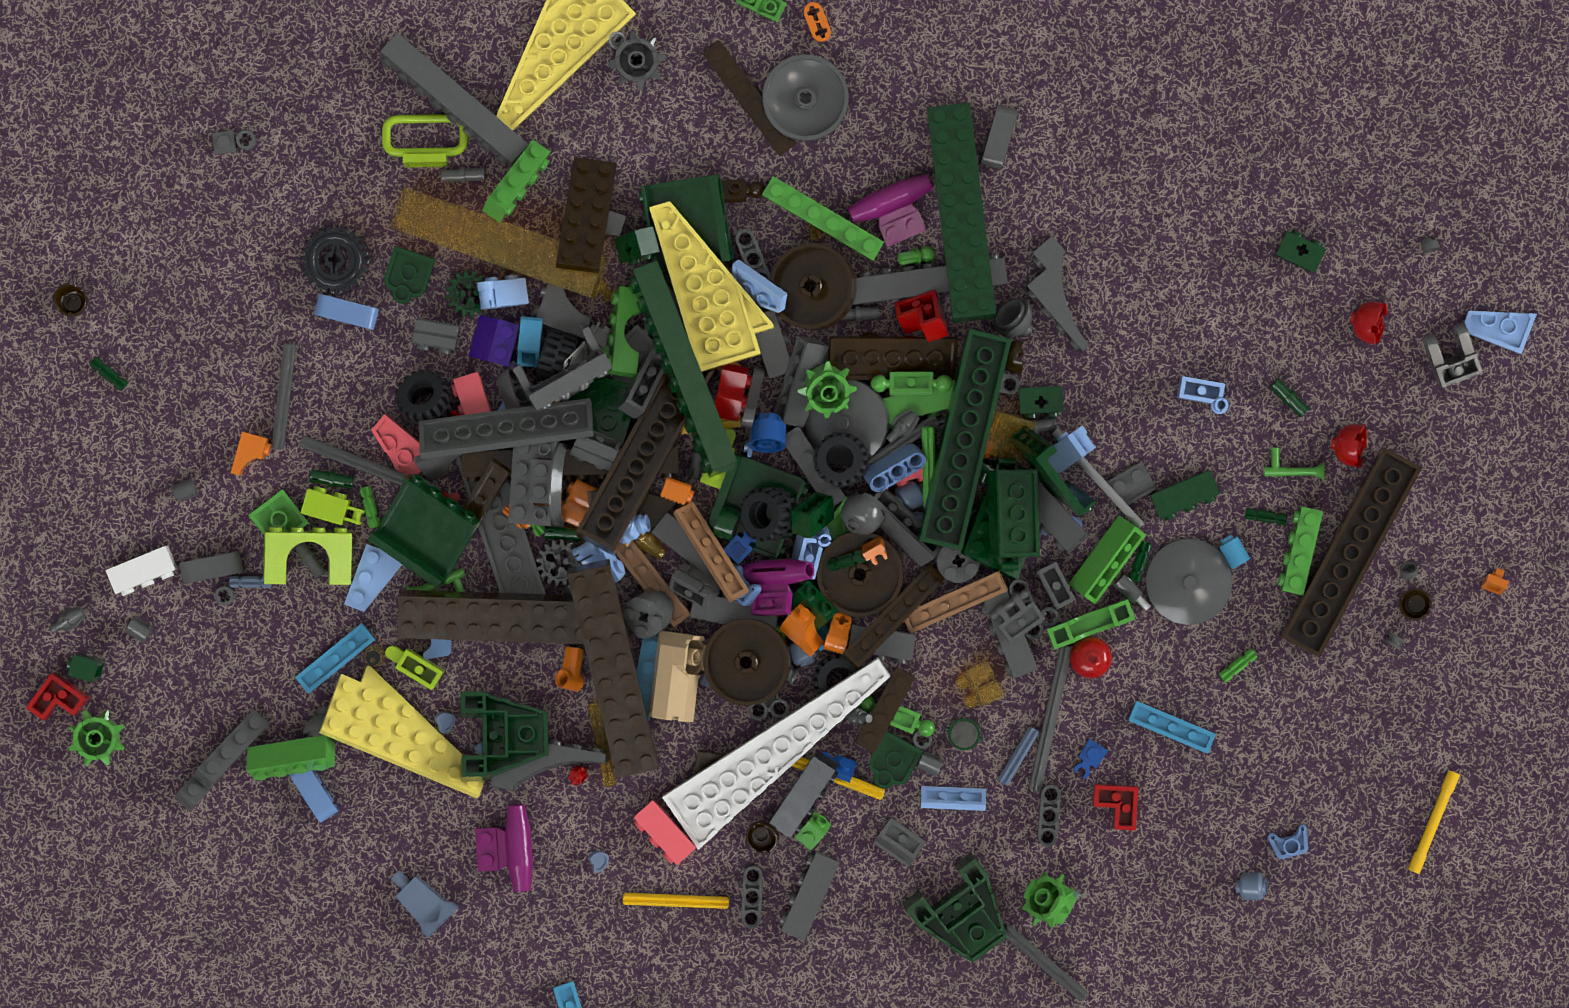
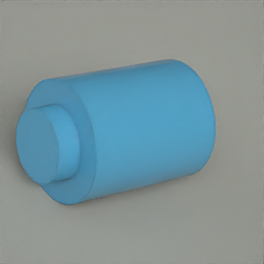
[1219,534,1250,569]

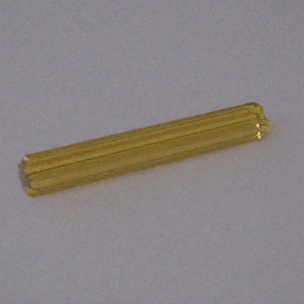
[588,702,616,787]

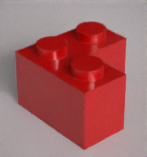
[895,289,949,343]
[715,364,752,422]
[26,672,90,721]
[1092,783,1138,831]

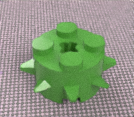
[798,361,857,418]
[68,710,125,766]
[1022,872,1076,928]

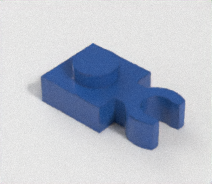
[723,532,757,565]
[1073,738,1108,779]
[822,752,857,783]

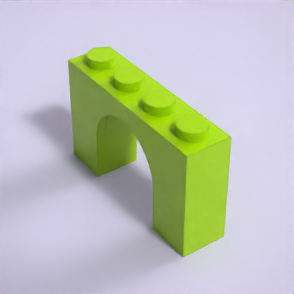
[263,527,352,585]

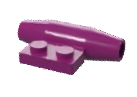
[847,174,933,247]
[740,558,815,616]
[475,804,533,892]

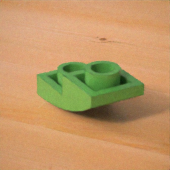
[736,0,787,23]

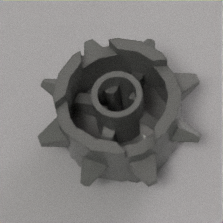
[607,31,666,90]

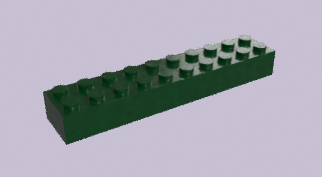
[927,103,996,323]
[628,261,737,478]
[917,329,1012,551]

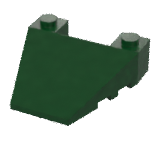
[460,691,548,782]
[902,852,1007,963]

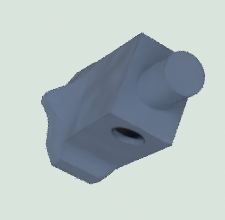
[391,870,459,938]

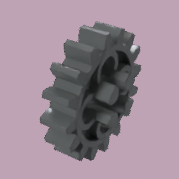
[536,539,583,586]

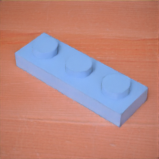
[921,786,986,811]

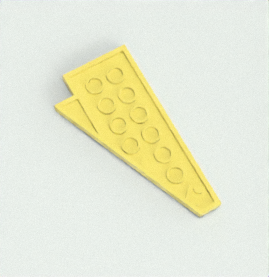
[496,0,636,131]
[649,201,774,372]
[319,665,484,798]

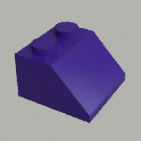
[469,315,520,367]

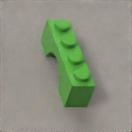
[606,286,640,378]
[1046,599,1135,650]

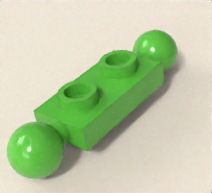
[871,372,953,395]
[859,696,935,737]

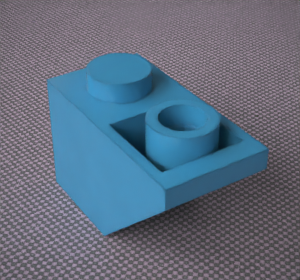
[518,316,543,367]

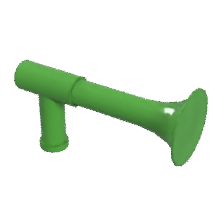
[1264,448,1324,483]
[405,568,466,592]

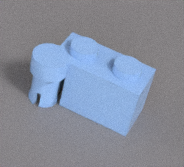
[477,275,529,310]
[1177,376,1228,414]
[1047,425,1096,474]
[791,525,832,579]
[572,541,626,583]

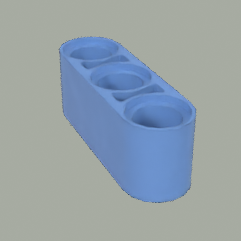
[313,294,379,330]
[863,444,926,492]
[289,770,339,823]

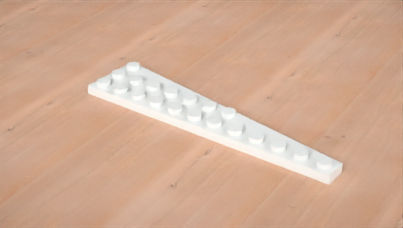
[662,658,890,850]

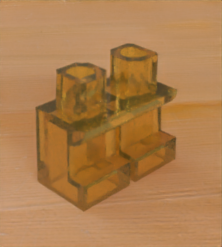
[955,659,1005,708]

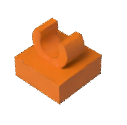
[862,536,887,565]
[1480,568,1509,595]

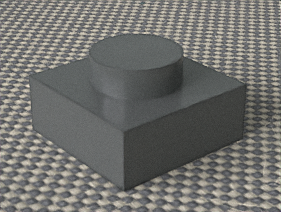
[212,130,237,155]

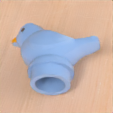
[621,514,651,547]

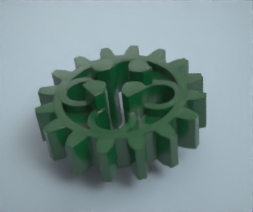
[444,270,483,317]

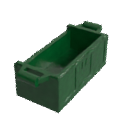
[986,458,1040,571]

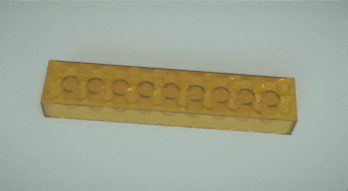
[390,187,609,300]

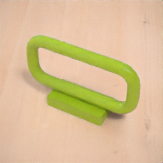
[382,114,468,168]

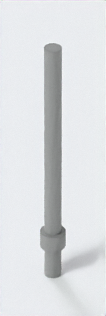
[1052,429,1145,529]

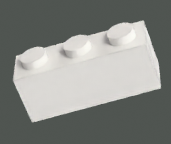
[106,546,178,596]

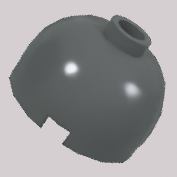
[841,491,886,535]

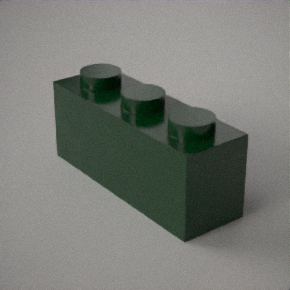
[1149,470,1220,521]

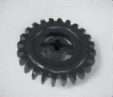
[300,225,371,296]

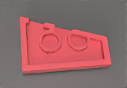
[371,413,421,475]

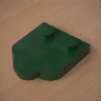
[384,245,436,304]
[869,731,924,789]

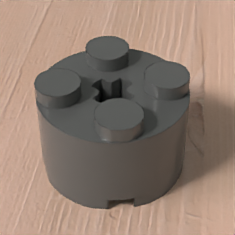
[936,541,980,583]
[623,588,674,638]

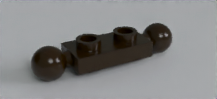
[721,179,765,203]

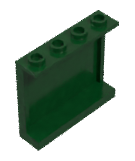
[639,174,734,270]
[1008,425,1097,516]
[707,452,809,559]
[368,473,481,588]

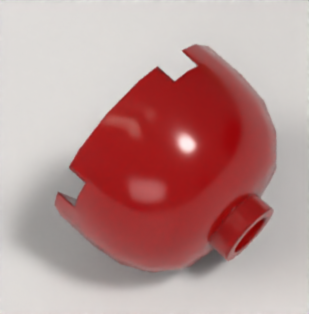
[1350,301,1388,345]
[1331,424,1367,468]
[1069,636,1112,679]

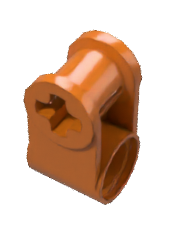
[823,612,852,654]

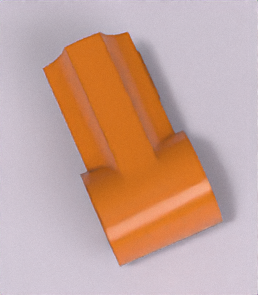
[555,647,584,692]

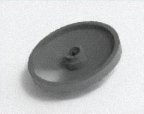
[762,54,849,141]
[805,380,889,465]
[1146,539,1232,625]

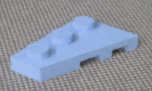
[731,260,787,313]
[1464,311,1537,354]
[344,544,402,612]

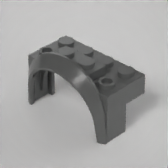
[509,322,613,410]
[508,440,570,527]

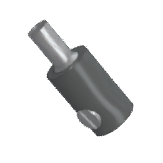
[1113,575,1151,611]

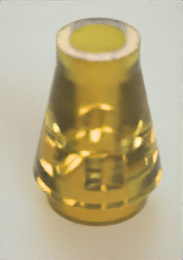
[635,531,667,560]

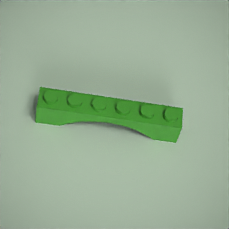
[762,176,884,262]

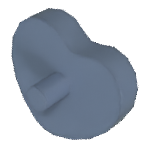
[434,711,456,734]
[588,851,609,873]

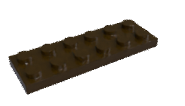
[556,157,617,273]
[828,336,958,380]

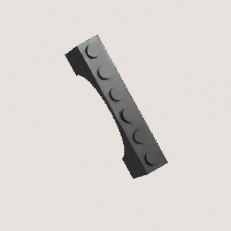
[533,211,627,339]

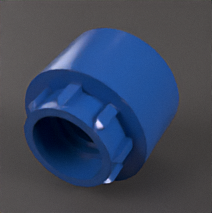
[748,413,786,453]

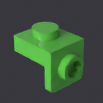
[795,812,831,850]

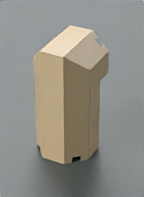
[648,631,707,722]

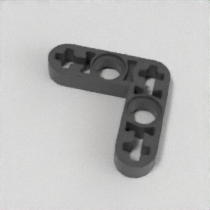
[741,366,765,428]

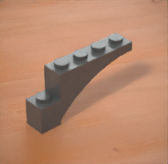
[1026,236,1089,352]
[175,709,270,812]
[491,740,609,791]

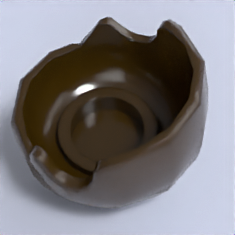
[53,283,88,317]
[1005,340,1023,375]
[1399,588,1432,621]
[746,821,778,854]

